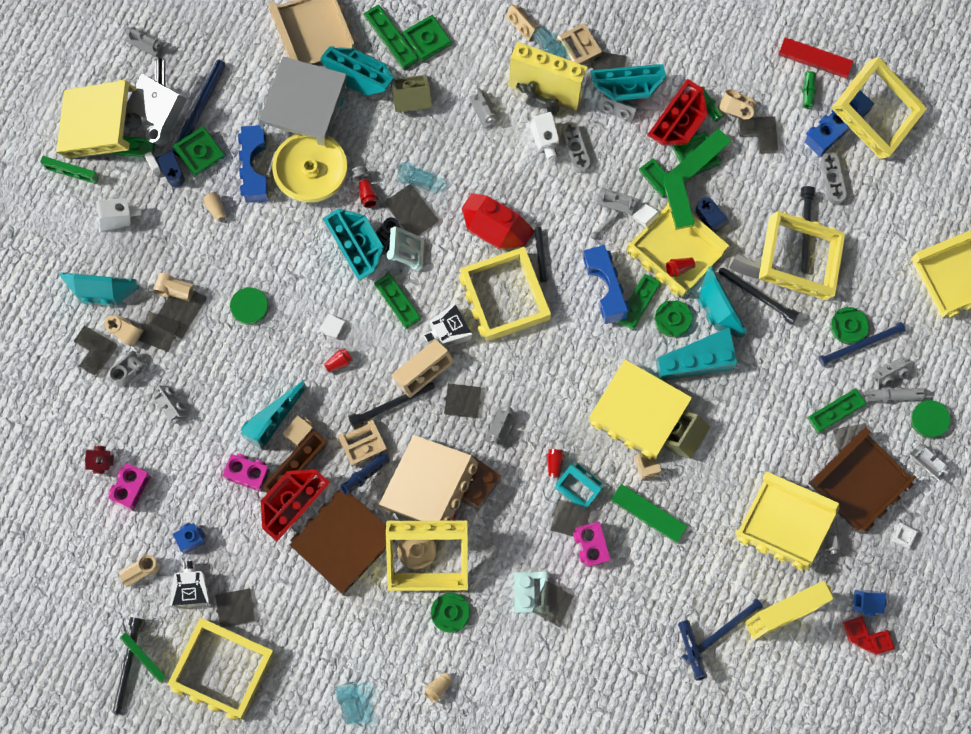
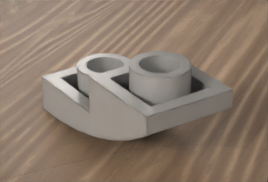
[729,253,773,278]

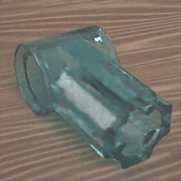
[532,26,567,57]
[397,162,435,191]
[334,681,362,725]

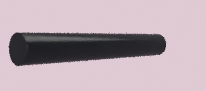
[534,227,548,282]

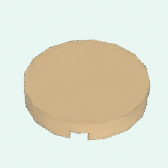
[397,540,437,570]

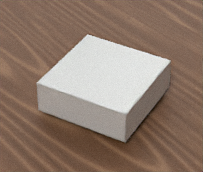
[145,152,162,177]
[633,204,660,228]
[319,314,345,340]
[890,522,918,550]

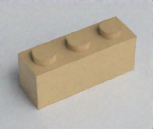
[391,339,454,398]

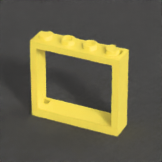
[831,57,927,159]
[759,211,845,300]
[458,247,551,342]
[386,521,468,591]
[745,580,833,640]
[167,618,275,721]

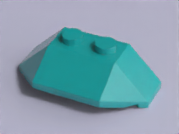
[320,46,394,96]
[590,64,666,101]
[322,208,384,281]
[697,266,747,338]
[60,272,140,306]

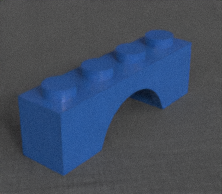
[238,125,268,202]
[582,245,630,324]

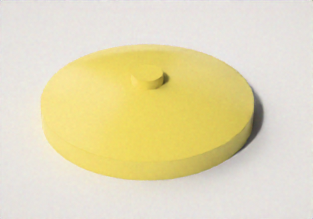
[272,134,347,203]

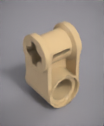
[719,89,757,119]
[104,315,144,347]

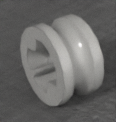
[351,166,369,181]

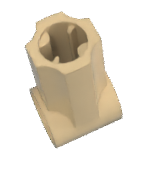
[153,273,194,301]
[118,555,160,587]

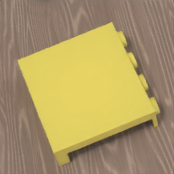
[509,42,588,111]
[56,80,136,159]
[626,202,729,298]
[912,230,971,318]
[589,360,692,460]
[735,471,839,571]

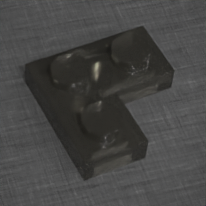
[738,116,778,154]
[74,325,117,378]

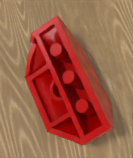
[647,78,708,146]
[461,193,535,249]
[260,469,331,542]

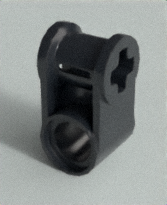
[376,217,400,255]

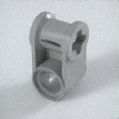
[109,351,147,387]

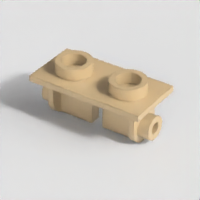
[506,4,540,42]

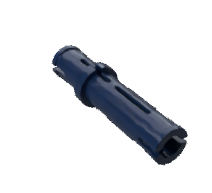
[340,452,390,495]
[678,620,708,681]

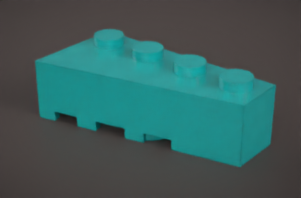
[656,327,737,381]

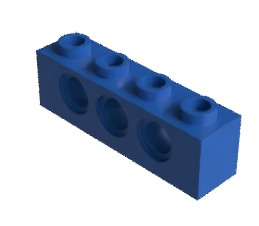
[805,90,875,157]

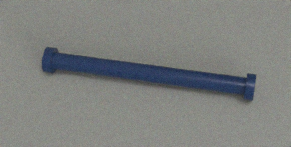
[819,322,906,367]
[681,598,763,666]

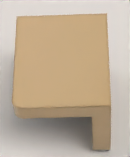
[634,454,661,480]

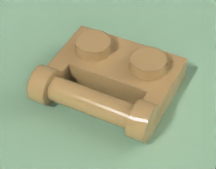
[556,23,602,65]
[338,419,387,467]

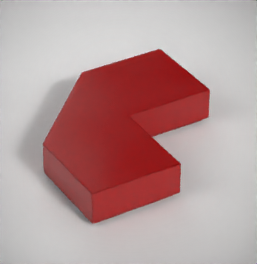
[843,616,895,655]

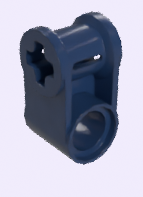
[155,150,185,188]
[695,197,729,233]

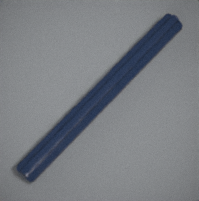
[171,59,226,156]

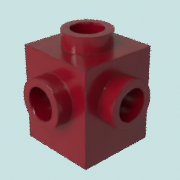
[84,446,114,474]

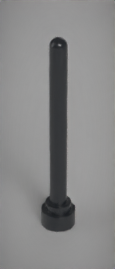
[800,186,816,274]
[719,268,799,325]
[348,382,435,430]
[113,617,146,715]

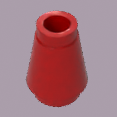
[359,179,379,208]
[666,257,696,277]
[323,348,353,373]
[546,449,565,477]

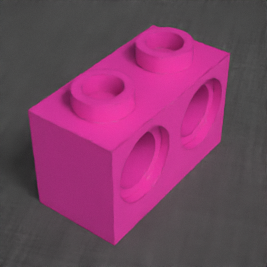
[222,453,270,492]
[108,463,151,511]
[573,521,610,567]

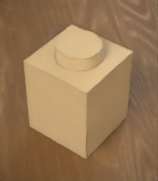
[283,416,313,447]

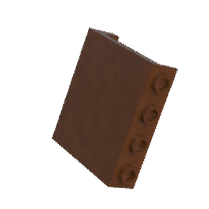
[808,427,916,533]
[290,489,395,596]

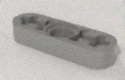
[562,122,590,173]
[820,152,847,205]

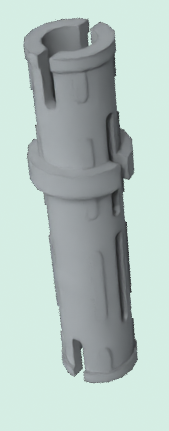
[864,387,924,403]

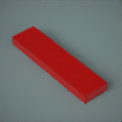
[778,37,853,79]

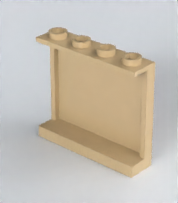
[268,0,357,65]
[379,435,478,521]

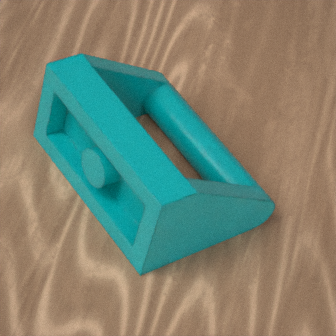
[554,461,606,512]

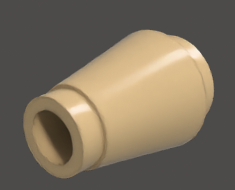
[203,192,227,221]
[423,673,453,703]

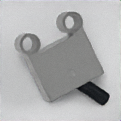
[124,58,187,146]

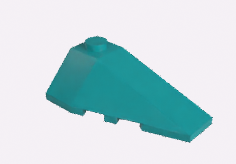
[241,381,306,450]

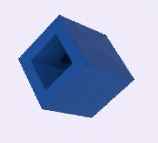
[173,523,206,554]
[853,589,887,616]

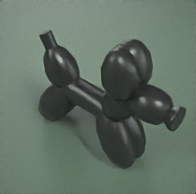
[516,81,559,116]

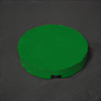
[230,287,268,325]
[654,300,692,338]
[830,307,869,344]
[911,400,950,438]
[431,593,470,633]

